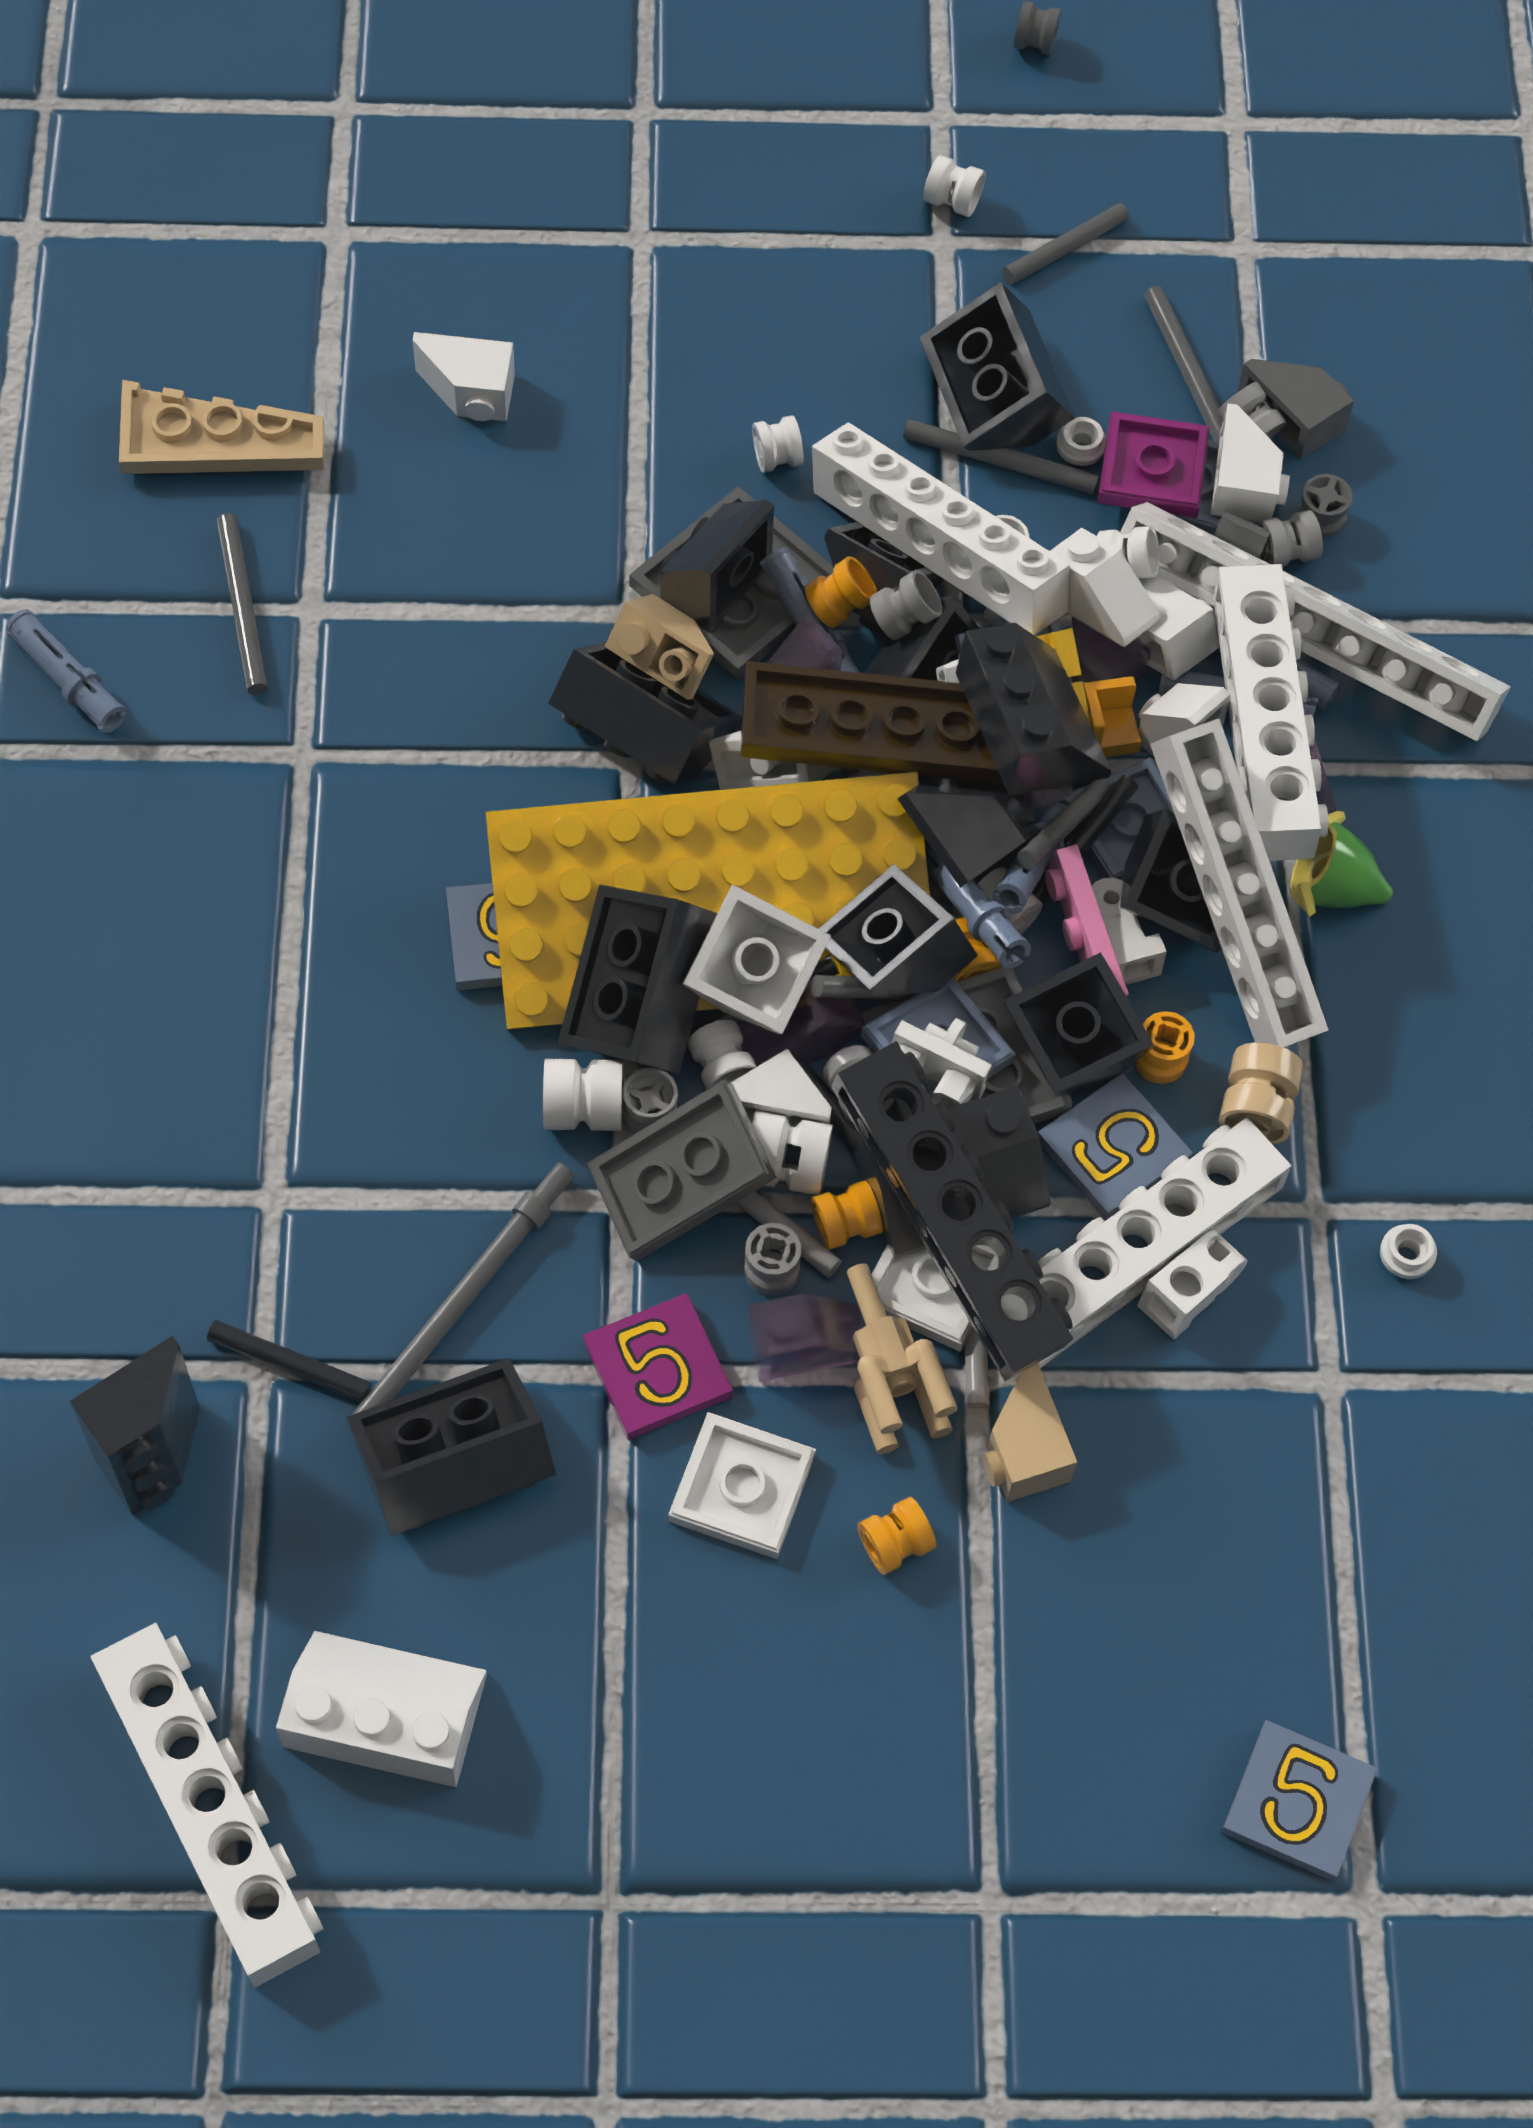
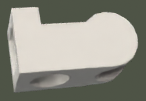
[1092,877,1167,985]
[1137,1230,1248,1340]

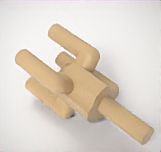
[847,1263,958,1455]

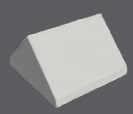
[682,885,831,1035]

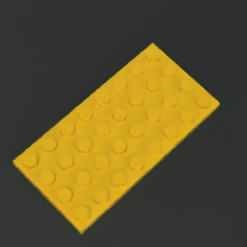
[485,772,930,1030]

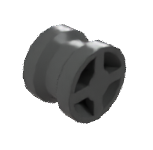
[1014,1,1062,56]
[1297,474,1353,539]

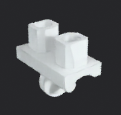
[892,1018,992,1109]

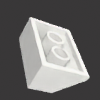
[276,1631,487,1788]

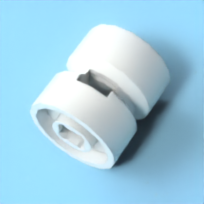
[543,1059,623,1131]
[752,1111,833,1196]

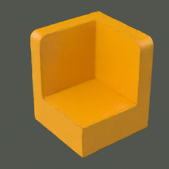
[1083,676,1141,758]

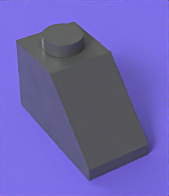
[1237,359,1354,459]

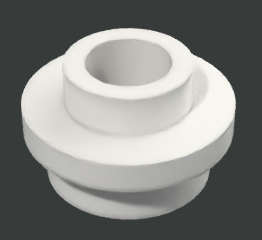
[1056,417,1106,466]
[1380,1224,1437,1279]

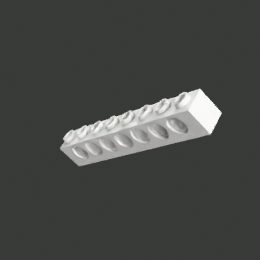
[1120,502,1511,741]

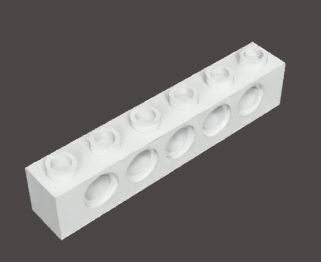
[812,422,1070,635]
[1213,564,1328,861]
[1150,719,1328,1047]
[1001,1117,1292,1368]
[90,1623,324,1988]

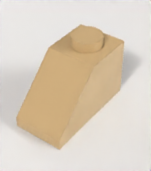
[982,1363,1077,1502]

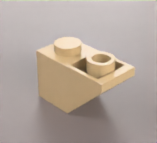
[605,594,714,700]

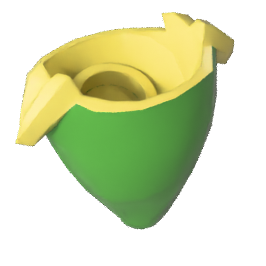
[1289,811,1393,917]

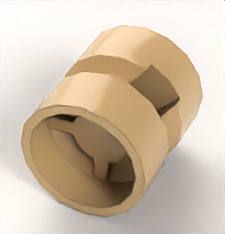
[1218,1042,1304,1144]

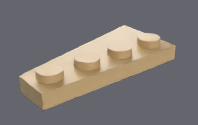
[119,380,325,474]

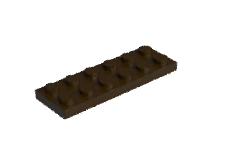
[740,661,1062,790]

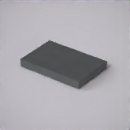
[587,1079,777,1262]

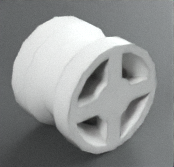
[752,415,804,473]

